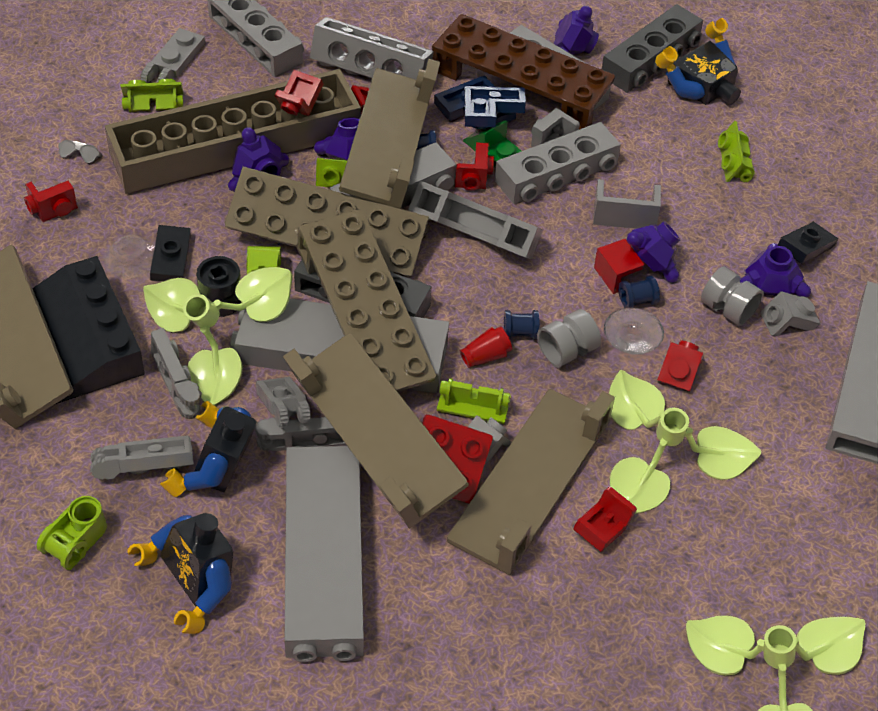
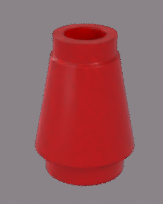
[460,326,512,368]

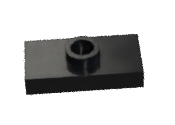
[777,221,839,264]
[150,225,191,282]

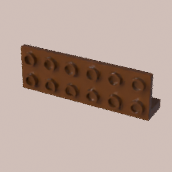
[432,14,615,130]

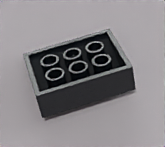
[32,256,145,405]

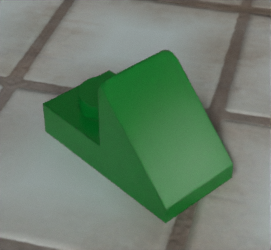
[463,120,522,168]

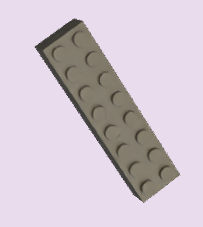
[104,69,361,194]

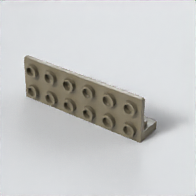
[339,59,440,209]
[225,167,429,278]
[297,209,436,392]
[0,245,73,429]
[283,333,468,529]
[447,389,615,575]

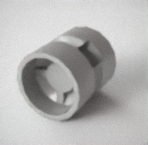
[701,266,764,326]
[537,309,601,368]

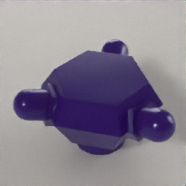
[554,6,599,55]
[314,118,360,161]
[228,127,289,192]
[627,221,681,283]
[740,243,811,298]

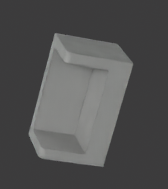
[593,179,661,229]

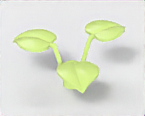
[143,267,293,405]
[609,370,761,514]
[686,616,866,711]

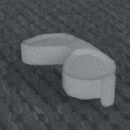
[58,140,102,164]

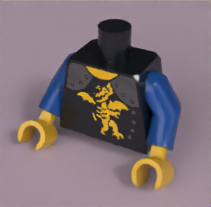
[655,18,741,105]
[160,401,257,497]
[127,513,233,634]

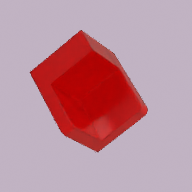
[594,239,644,294]

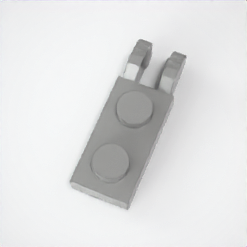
[140,28,205,83]
[151,328,201,419]
[256,377,311,427]
[255,417,346,451]
[90,435,194,480]

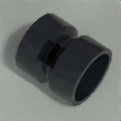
[196,256,242,317]

